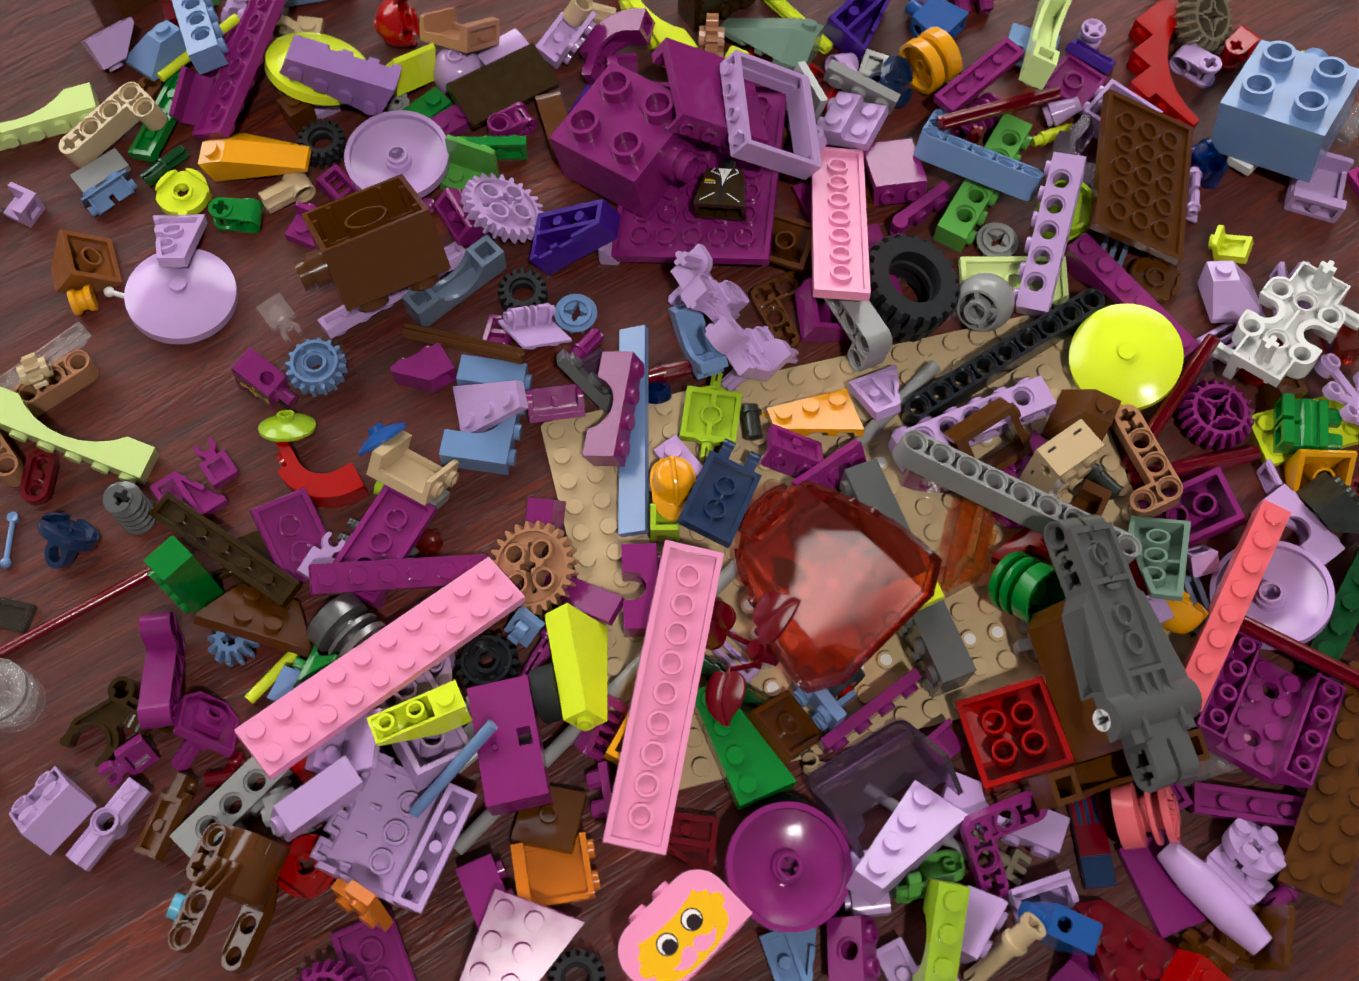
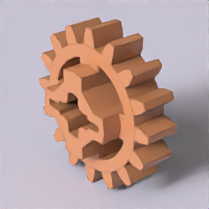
[698,13,725,57]

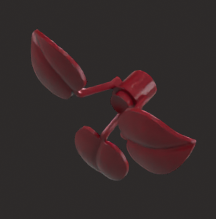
[705,592,801,727]

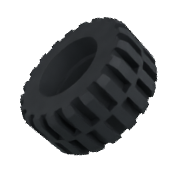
[869,234,960,342]

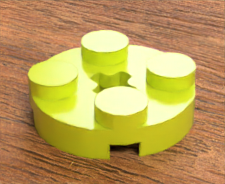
[155,168,212,215]

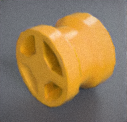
[67,284,99,316]

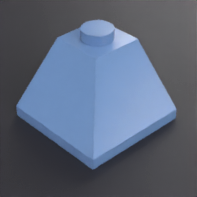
[123,20,186,82]

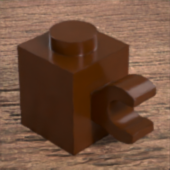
[274,86,317,135]

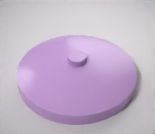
[344,110,450,198]
[124,249,238,344]
[1209,541,1335,650]

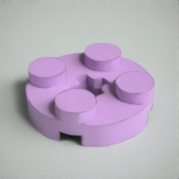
[1222,818,1286,880]

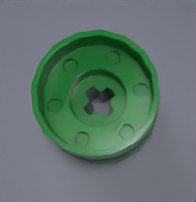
[988,551,1066,624]

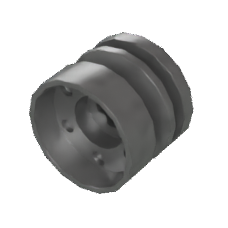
[306,593,386,658]

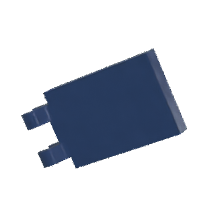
[676,438,762,548]

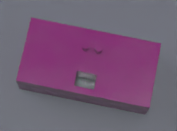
[467,675,553,817]

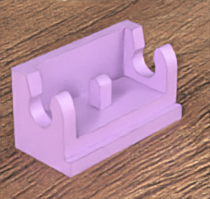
[1006,870,1079,925]

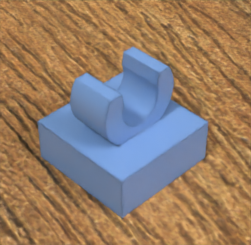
[504,605,546,648]

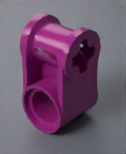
[487,102,538,137]

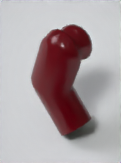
[204,751,247,787]

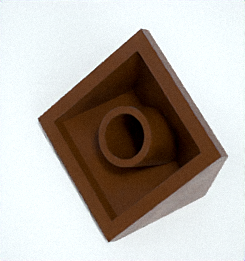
[770,212,812,272]

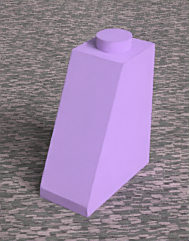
[270,756,363,842]

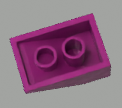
[795,278,850,343]
[1139,466,1248,546]

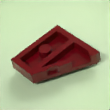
[667,812,719,874]

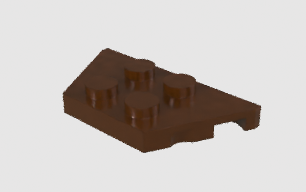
[193,583,311,657]

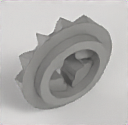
[975,222,1018,257]

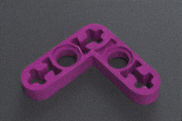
[960,791,1048,899]

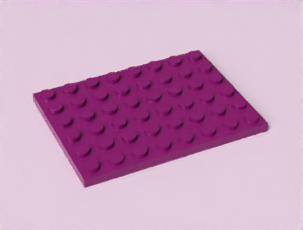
[611,82,787,265]

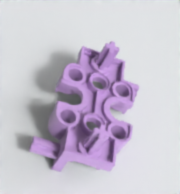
[668,243,799,391]

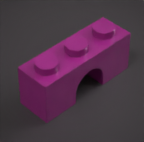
[621,543,662,637]

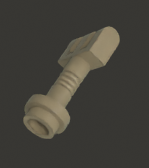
[971,830,1032,887]

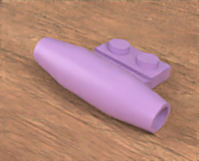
[1156,843,1274,955]

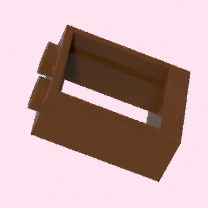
[943,397,1033,471]

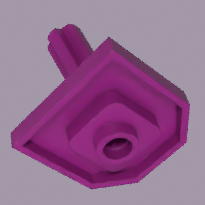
[171,691,239,772]

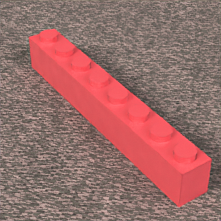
[1182,499,1292,718]

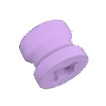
[1077,19,1106,49]

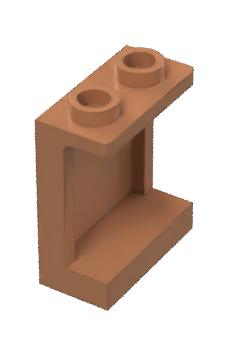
[419,7,500,53]

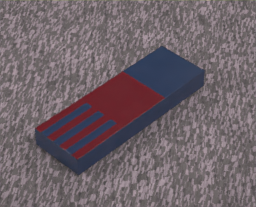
[1067,793,1117,890]

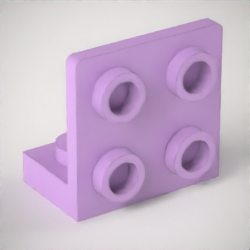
[305,708,384,774]

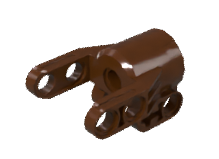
[168,822,291,974]

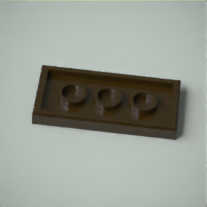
[446,43,560,129]

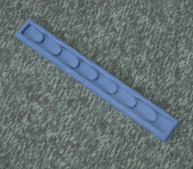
[618,325,649,537]

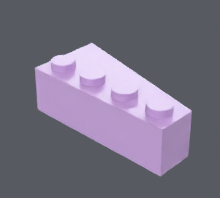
[846,780,968,906]

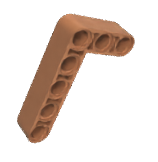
[0,350,99,487]

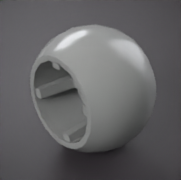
[955,273,1015,332]

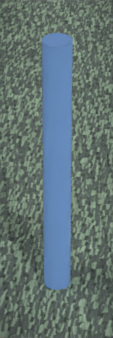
[409,720,498,818]

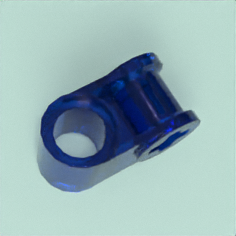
[1190,138,1228,189]

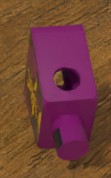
[231,347,298,409]

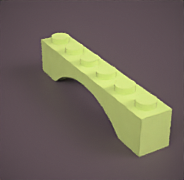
[1019,0,1072,90]
[0,83,100,151]
[0,387,159,485]

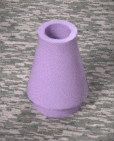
[1042,97,1082,127]

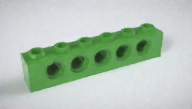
[933,114,1033,253]

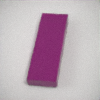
[536,574,625,626]

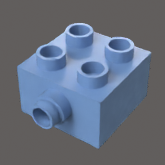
[1209,39,1359,183]

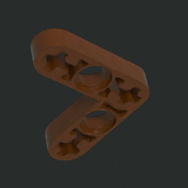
[750,264,812,349]

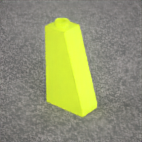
[545,603,608,731]

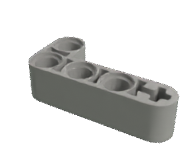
[824,298,892,372]

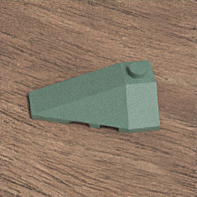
[720,18,824,71]
[1128,515,1191,602]

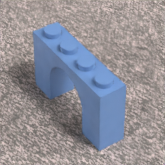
[439,354,533,475]

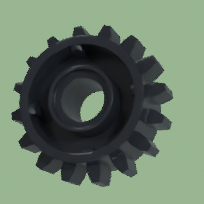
[454,630,521,689]

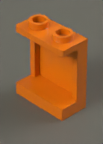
[510,832,601,907]

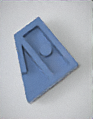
[759,927,817,981]

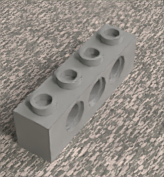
[170,756,296,858]

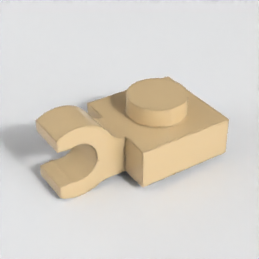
[277,15,324,35]

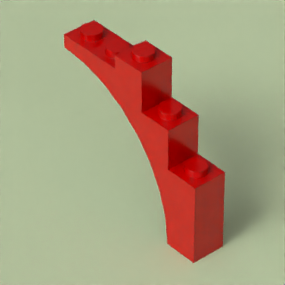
[1126,0,1200,132]

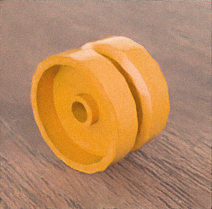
[898,27,962,94]

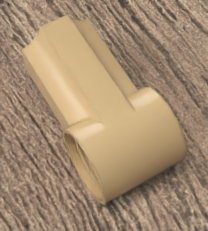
[563,0,616,27]
[258,172,316,214]

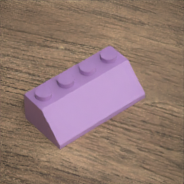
[373,670,470,792]

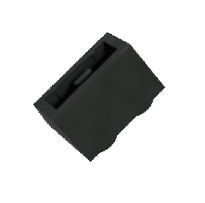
[1296,471,1359,533]

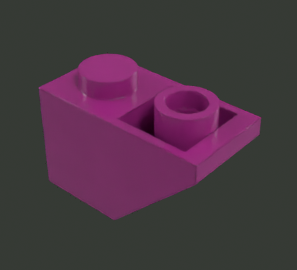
[390,342,457,392]

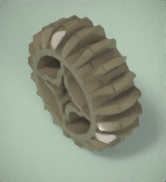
[1173,0,1233,52]

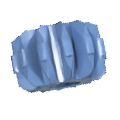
[207,630,260,667]

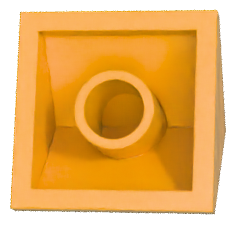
[1283,449,1358,504]

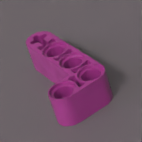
[137,611,186,730]

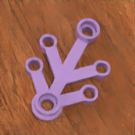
[1314,353,1359,426]

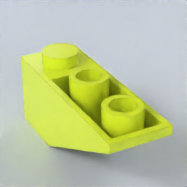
[367,680,472,746]

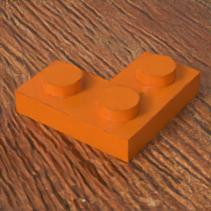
[330,878,394,932]

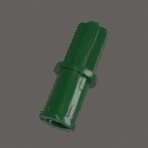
[139,145,190,188]

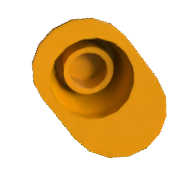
[650,455,696,521]

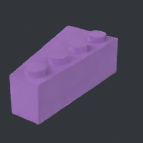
[279,35,402,116]

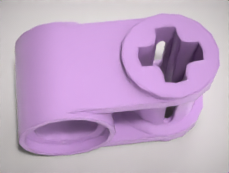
[1169,43,1222,88]

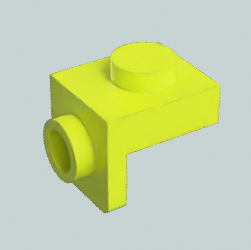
[1209,225,1253,264]

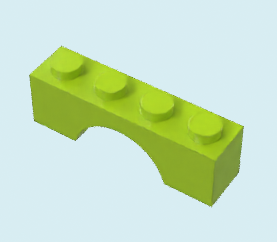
[912,878,970,981]

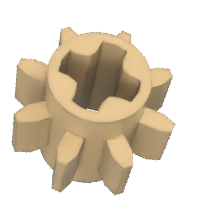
[16,352,54,390]

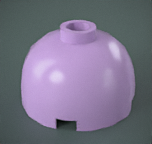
[433,47,482,94]

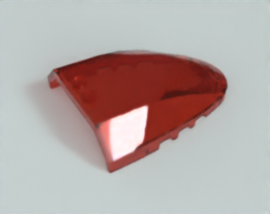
[734,480,942,694]

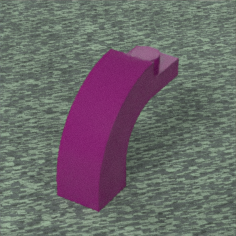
[580,8,655,85]

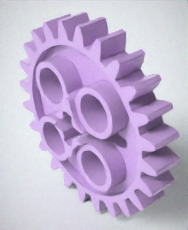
[460,173,543,244]

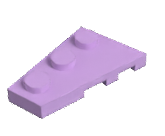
[153,214,208,269]
[453,380,528,433]

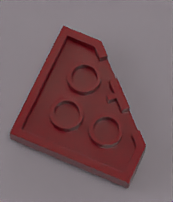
[1071,900,1178,981]

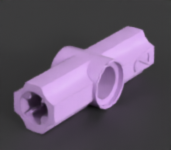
[66,777,152,872]

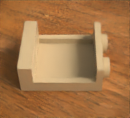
[366,430,460,506]

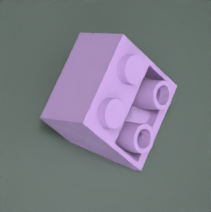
[9,766,97,855]
[960,885,1008,965]

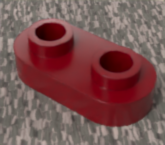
[19,449,59,506]

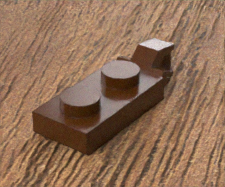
[133,772,198,862]

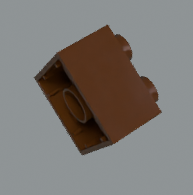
[293,174,451,312]

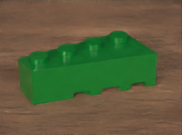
[143,535,225,615]

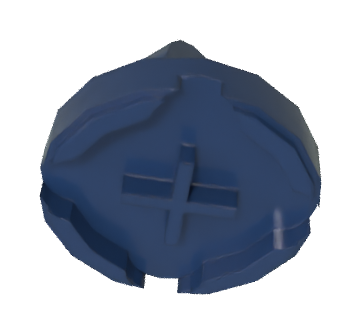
[868,56,913,108]
[37,512,99,568]

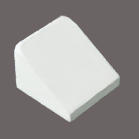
[858,49,889,77]

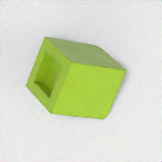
[650,504,680,542]

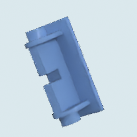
[81,169,138,217]

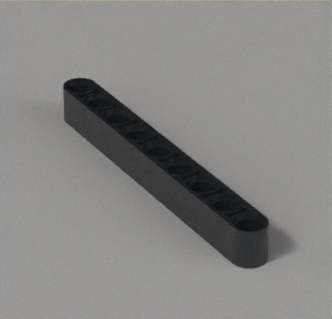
[902,288,1105,427]

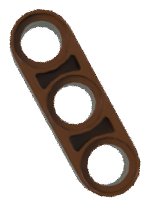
[534,91,568,160]

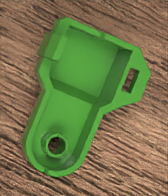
[890,850,965,904]

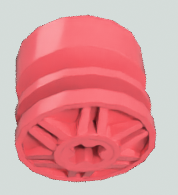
[1111,782,1181,850]

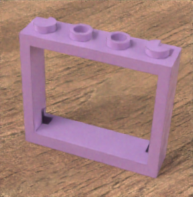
[720,50,822,180]

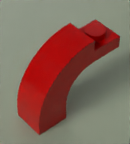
[276,442,369,508]

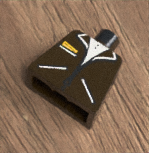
[693,158,747,221]

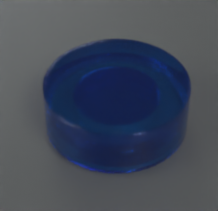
[648,382,672,404]

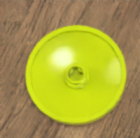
[264,32,365,106]
[1068,304,1184,410]

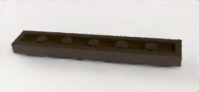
[148,491,303,609]

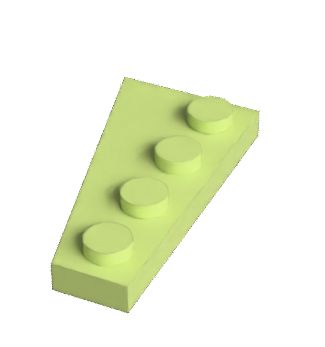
[958,256,1069,307]

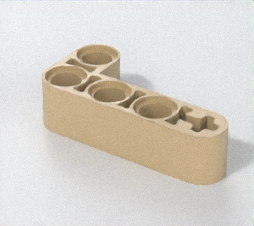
[59,82,167,168]

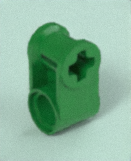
[208,197,264,234]

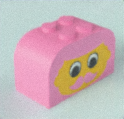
[618,870,753,981]

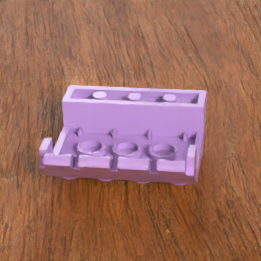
[309,752,478,914]

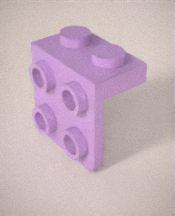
[535,11,597,69]

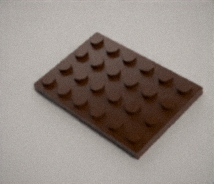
[1089,89,1194,265]

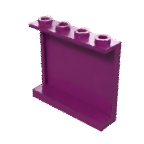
[651,37,768,150]

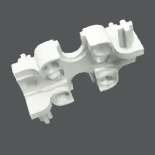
[1211,260,1359,388]

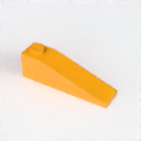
[198,133,311,182]

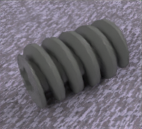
[103,481,156,535]

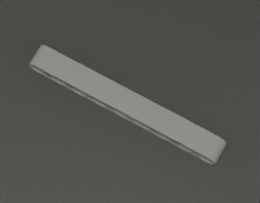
[892,430,1142,565]

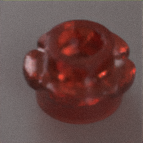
[416,530,444,556]

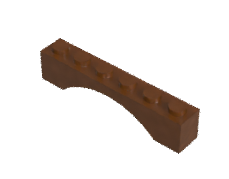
[1028,728,1211,810]

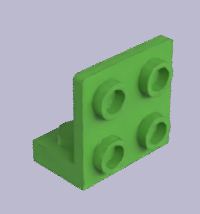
[440,135,500,190]

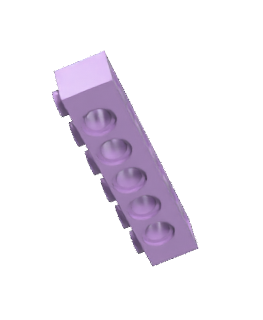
[1013,152,1086,317]
[888,376,1057,474]

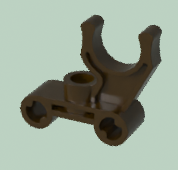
[59,676,180,768]

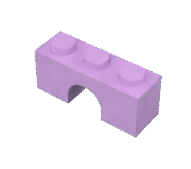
[1250,484,1346,565]

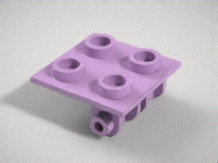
[497,303,572,350]

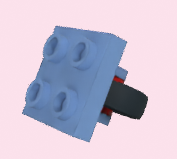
[792,662,865,733]

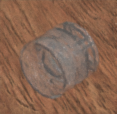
[0,658,46,733]

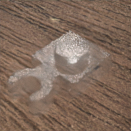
[256,292,303,344]

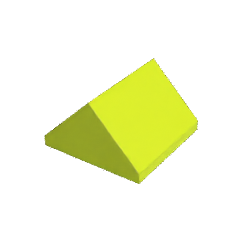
[385,43,436,97]

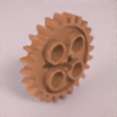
[491,520,580,615]

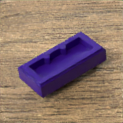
[1065,38,1117,74]

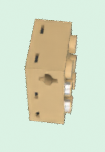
[1019,419,1104,499]

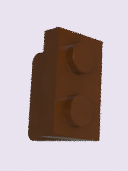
[1220,904,1296,972]

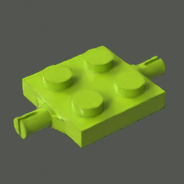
[680,372,742,461]

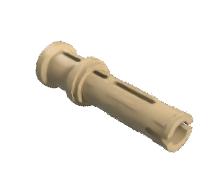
[963,912,1046,981]

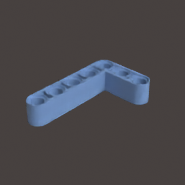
[914,109,1044,201]

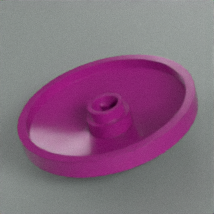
[725,802,852,933]

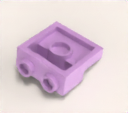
[817,91,889,151]

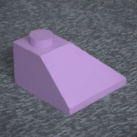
[81,17,134,72]
[1197,261,1265,323]

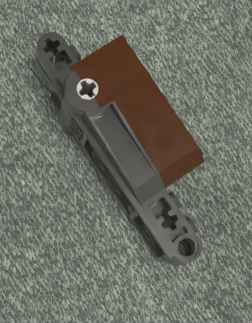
[1027,514,1202,792]

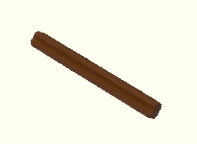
[401,322,527,365]

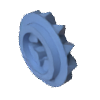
[554,294,597,335]

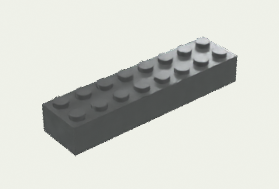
[836,458,976,698]

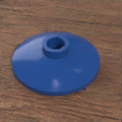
[358,422,407,456]

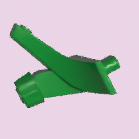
[292,645,339,688]

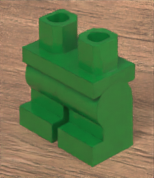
[1273,393,1343,455]

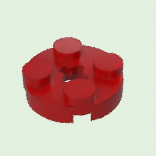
[277,834,336,899]

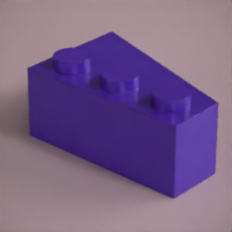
[823,0,890,63]
[530,199,621,275]

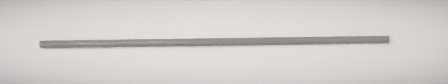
[453,361,940,856]

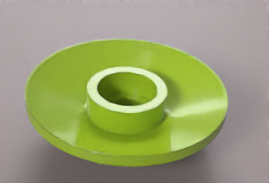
[258,410,316,442]

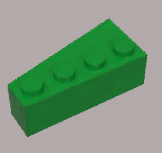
[694,686,797,812]

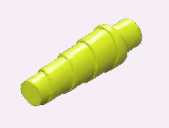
[1030,123,1074,147]

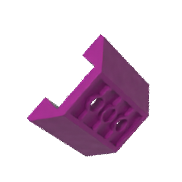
[1195,630,1347,788]

